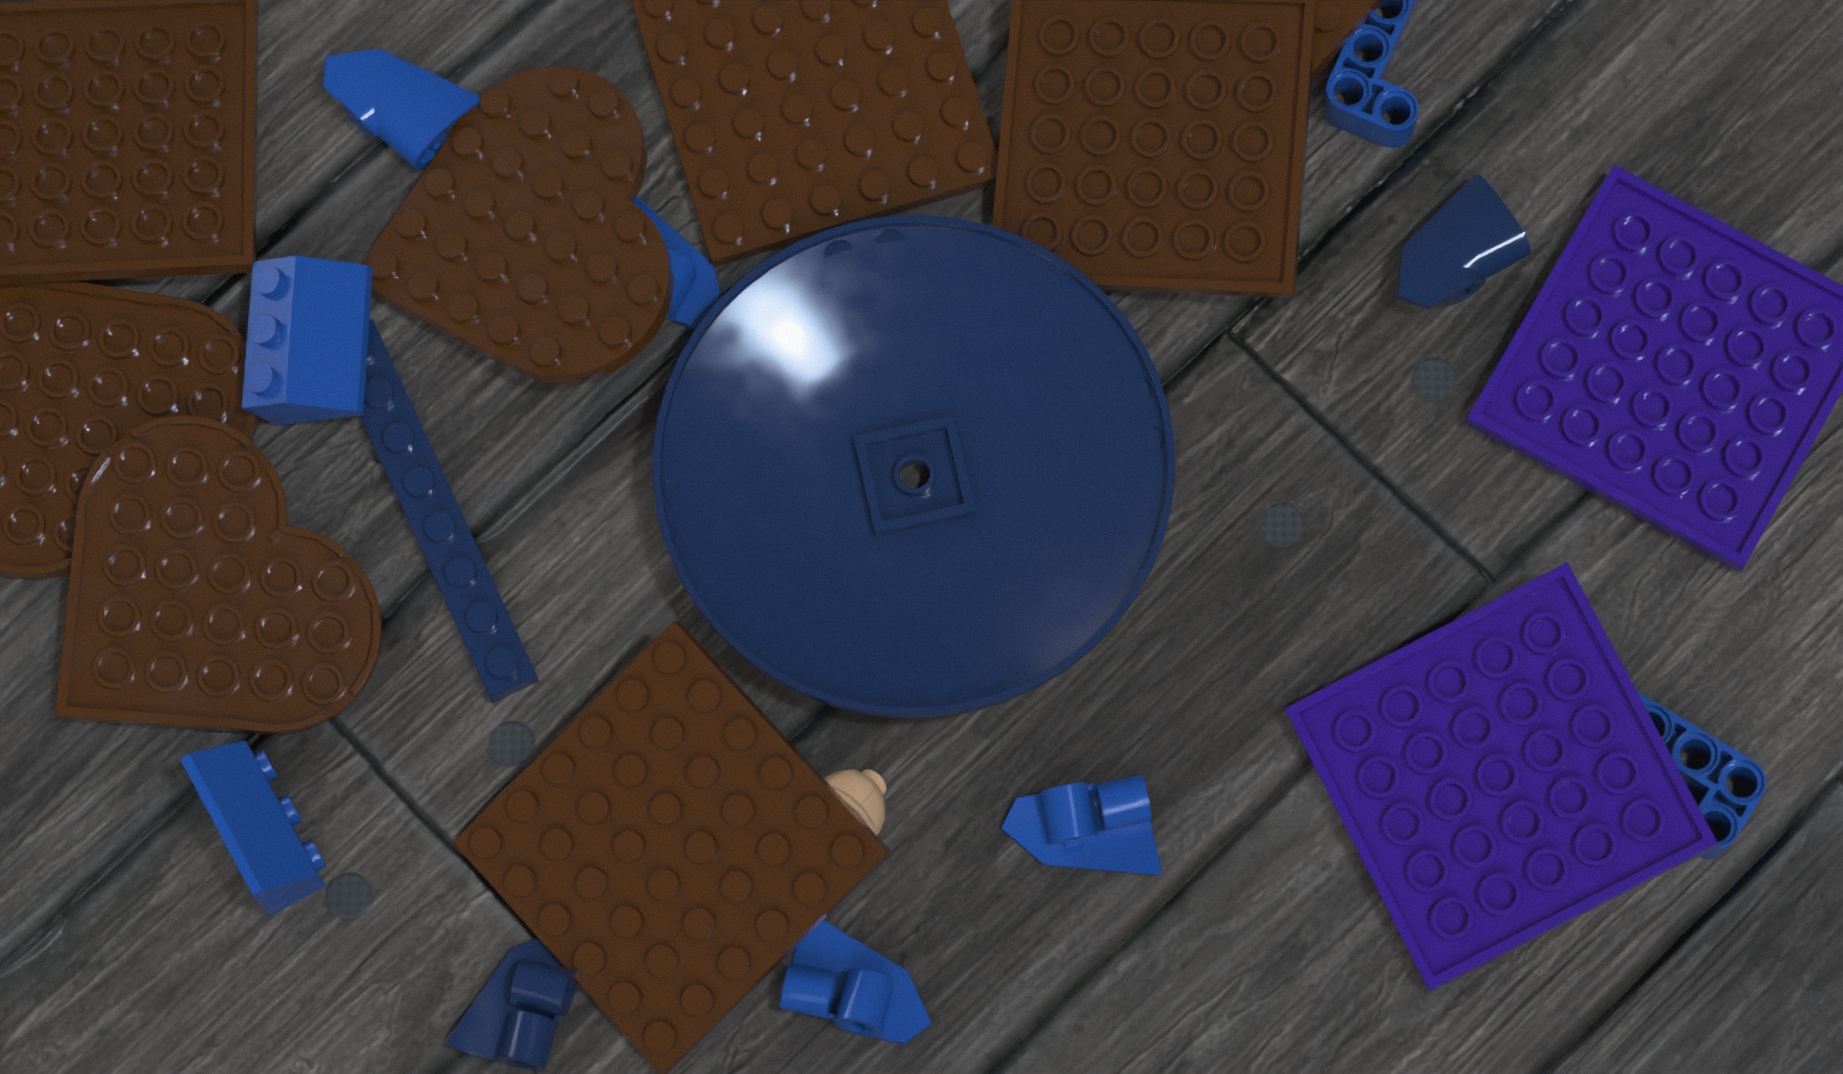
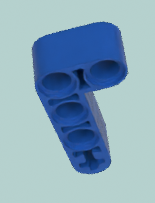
[1323,0,1419,148]
[1636,690,1767,860]

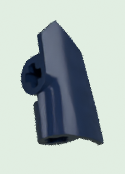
[1397,174,1531,309]
[447,938,578,1072]

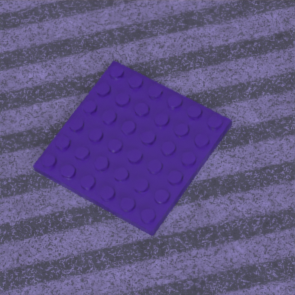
[1465,165,1843,573]
[1285,562,1719,992]

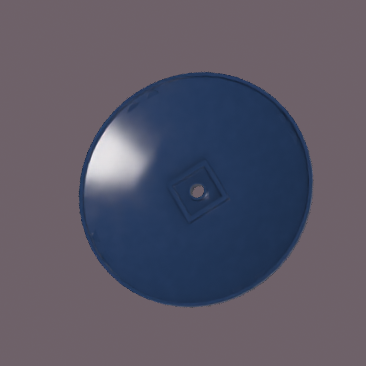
[653,215,1175,718]

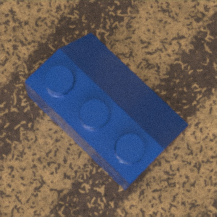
[242,255,373,426]
[180,740,327,916]

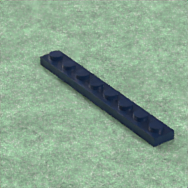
[360,319,539,703]

